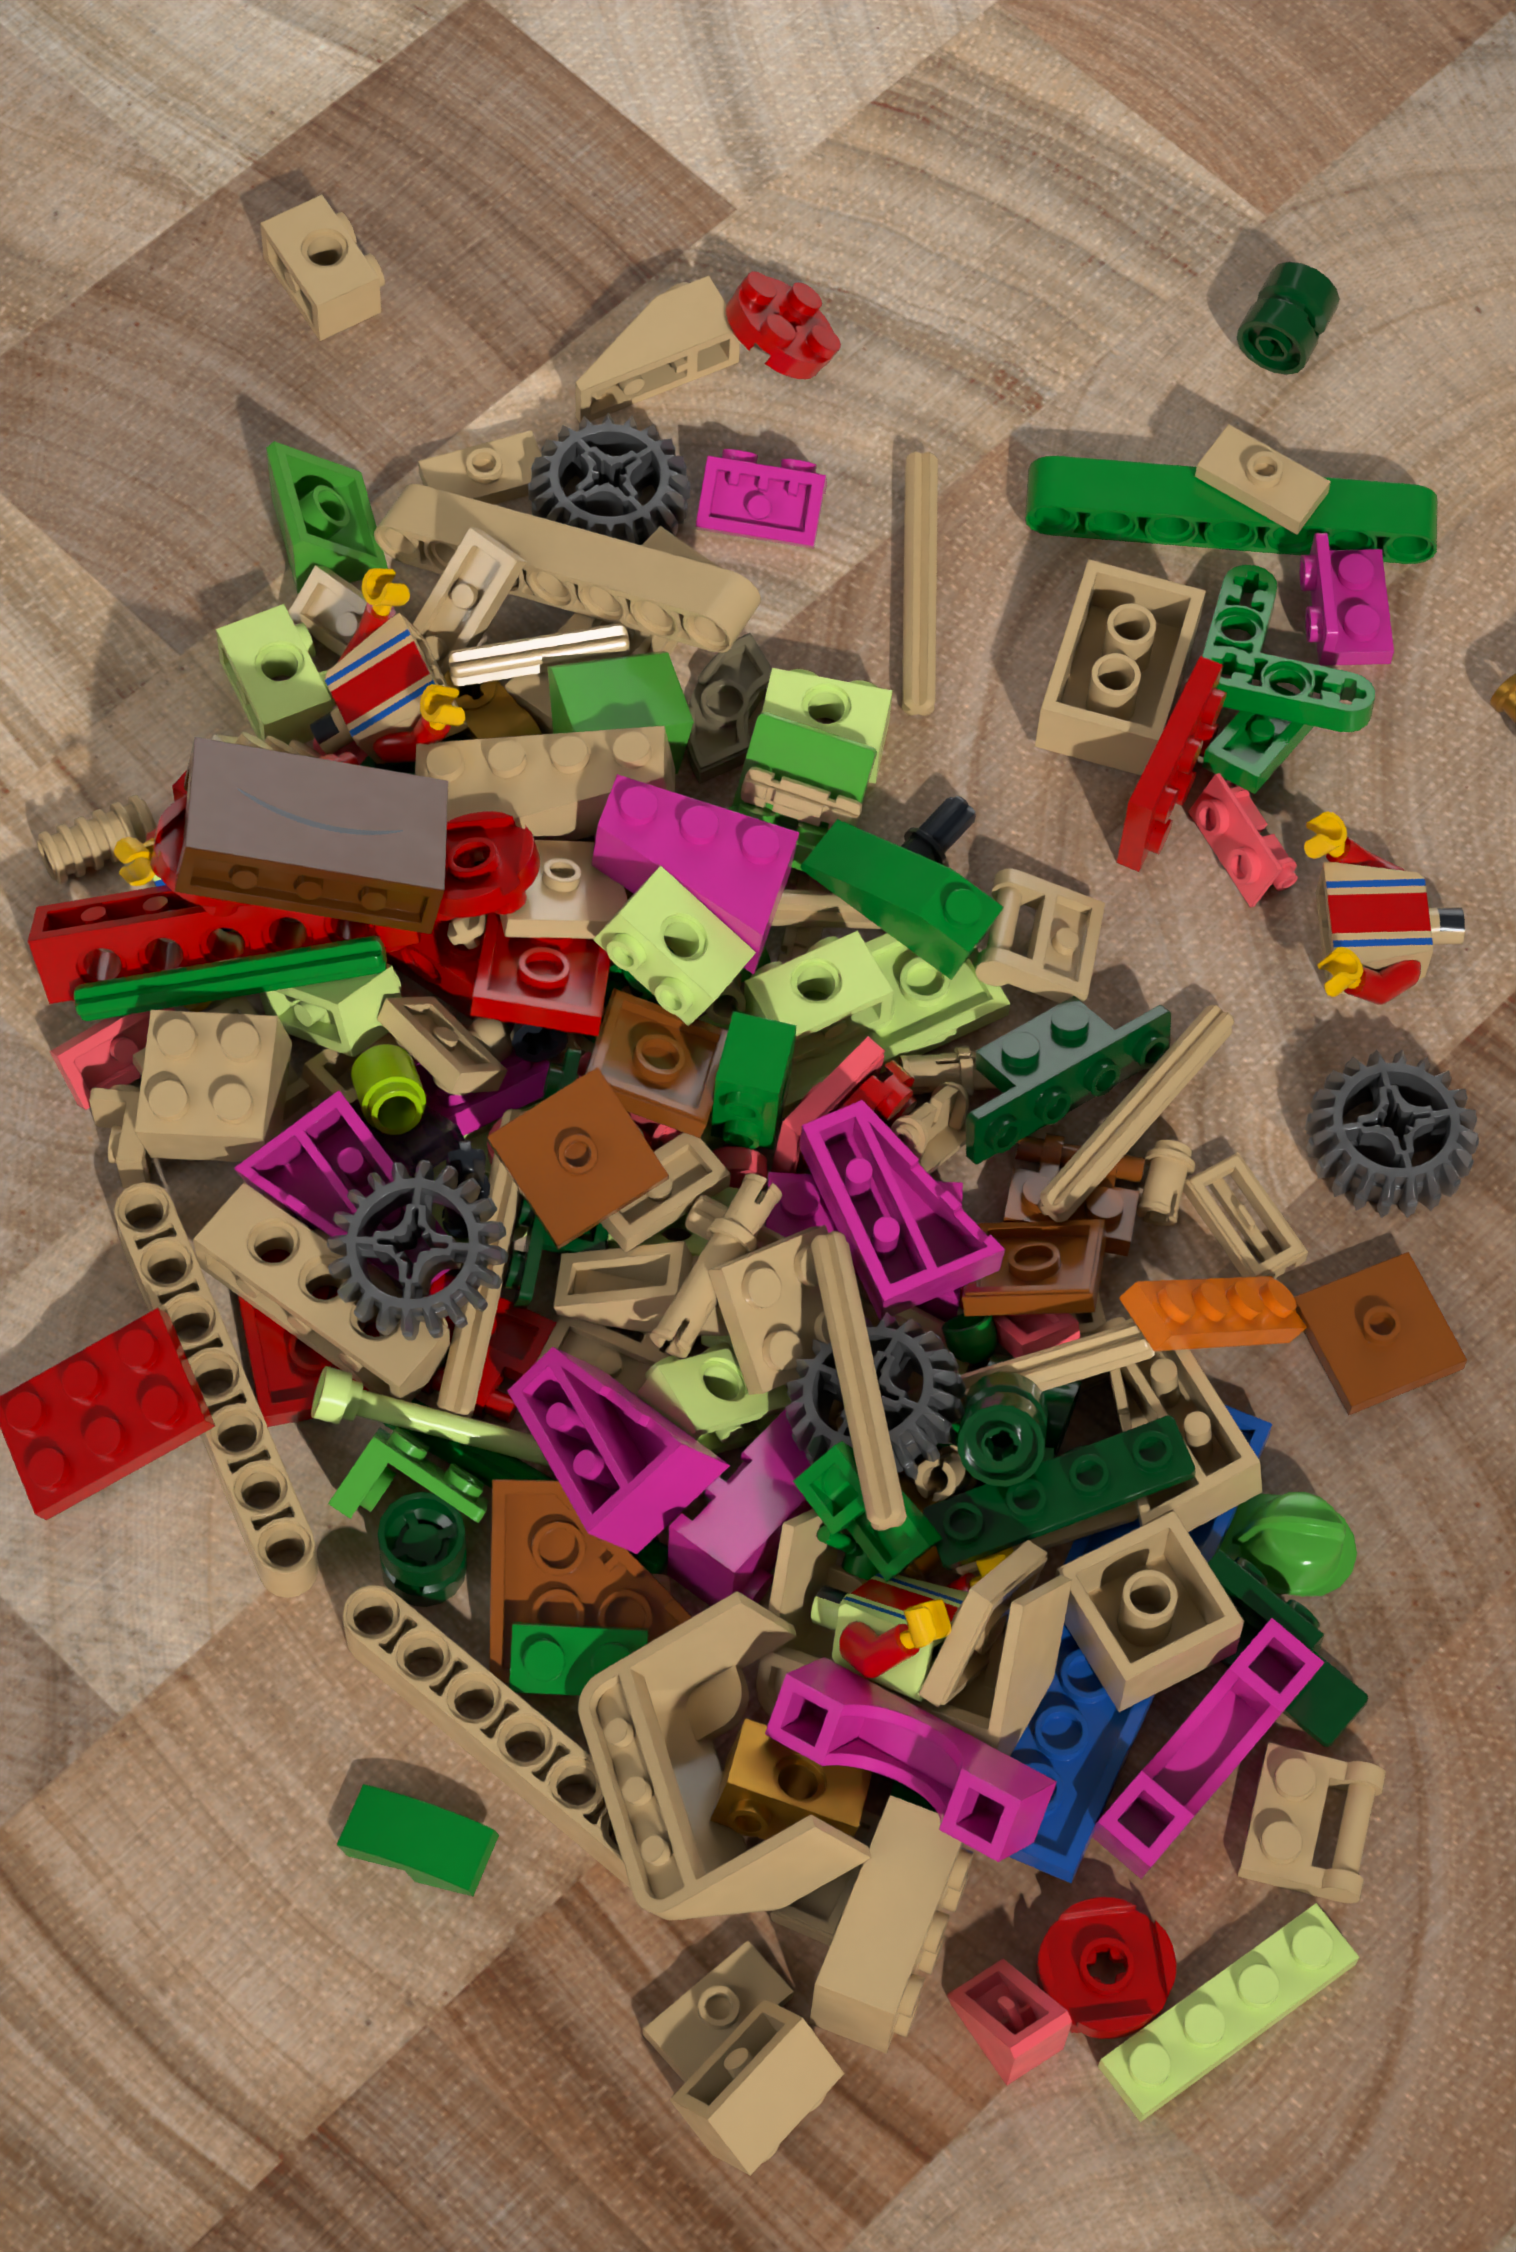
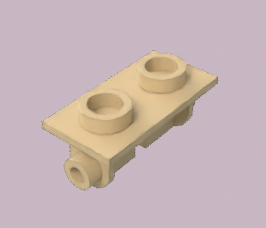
[891,1082,969,1175]

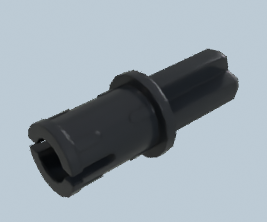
[901,796,976,865]
[442,1140,490,1238]

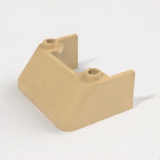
[756,1509,1072,1756]
[578,1591,872,1920]

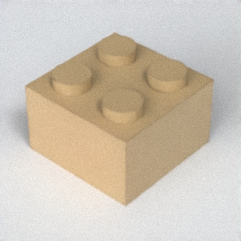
[134,1010,292,1162]
[1055,1511,1244,1712]

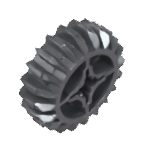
[528,413,690,545]
[1305,1050,1479,1218]
[327,1160,508,1341]
[785,1312,966,1480]

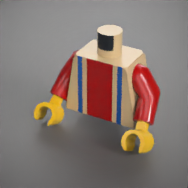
[310,568,468,764]
[1304,811,1465,1005]

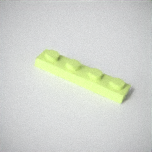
[1098,1903,1359,2122]

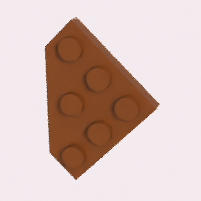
[489,1479,692,1683]

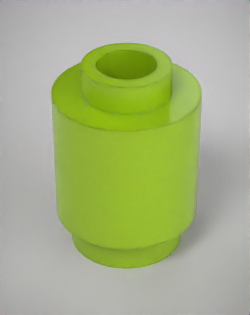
[351,1044,426,1135]

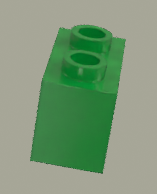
[711,1011,797,1150]

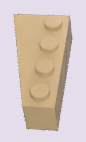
[415,726,675,861]

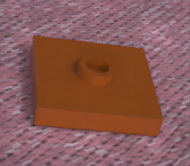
[584,989,728,1138]
[487,1067,669,1249]
[962,1219,1107,1316]
[1294,1252,1467,1415]

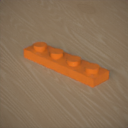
[1119,1276,1307,1351]

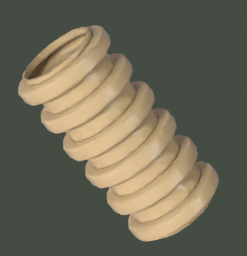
[37,795,157,885]

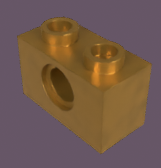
[710,1718,872,1840]

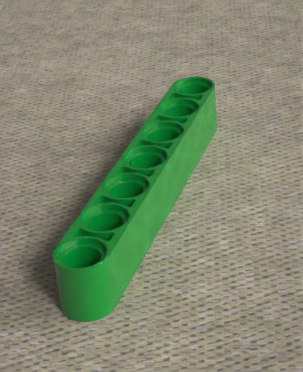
[1025,456,1438,564]

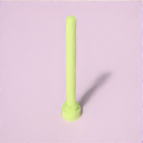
[311,1366,550,1467]

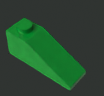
[800,819,1004,980]

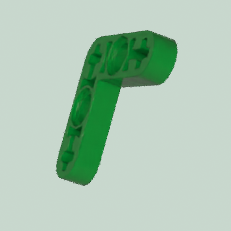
[1202,564,1375,733]

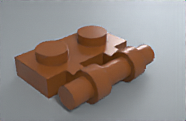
[1003,1133,1145,1257]

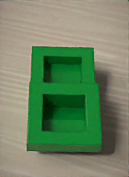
[793,1441,943,1582]
[337,1784,499,1897]

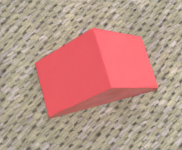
[947,1959,1072,2086]

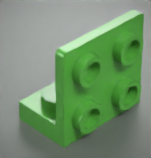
[728,712,877,871]
[328,1426,489,1523]

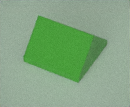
[266,441,388,594]
[548,651,694,774]

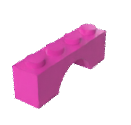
[1092,1618,1324,1879]
[765,1657,1057,1862]

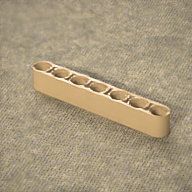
[374,484,761,653]
[114,1182,319,1598]
[343,1585,685,1920]

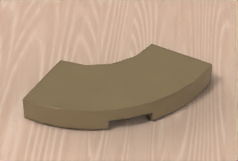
[686,633,772,784]

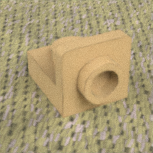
[89,1084,154,1188]

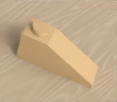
[575,276,740,423]

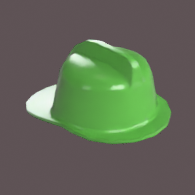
[1220,1491,1357,1597]

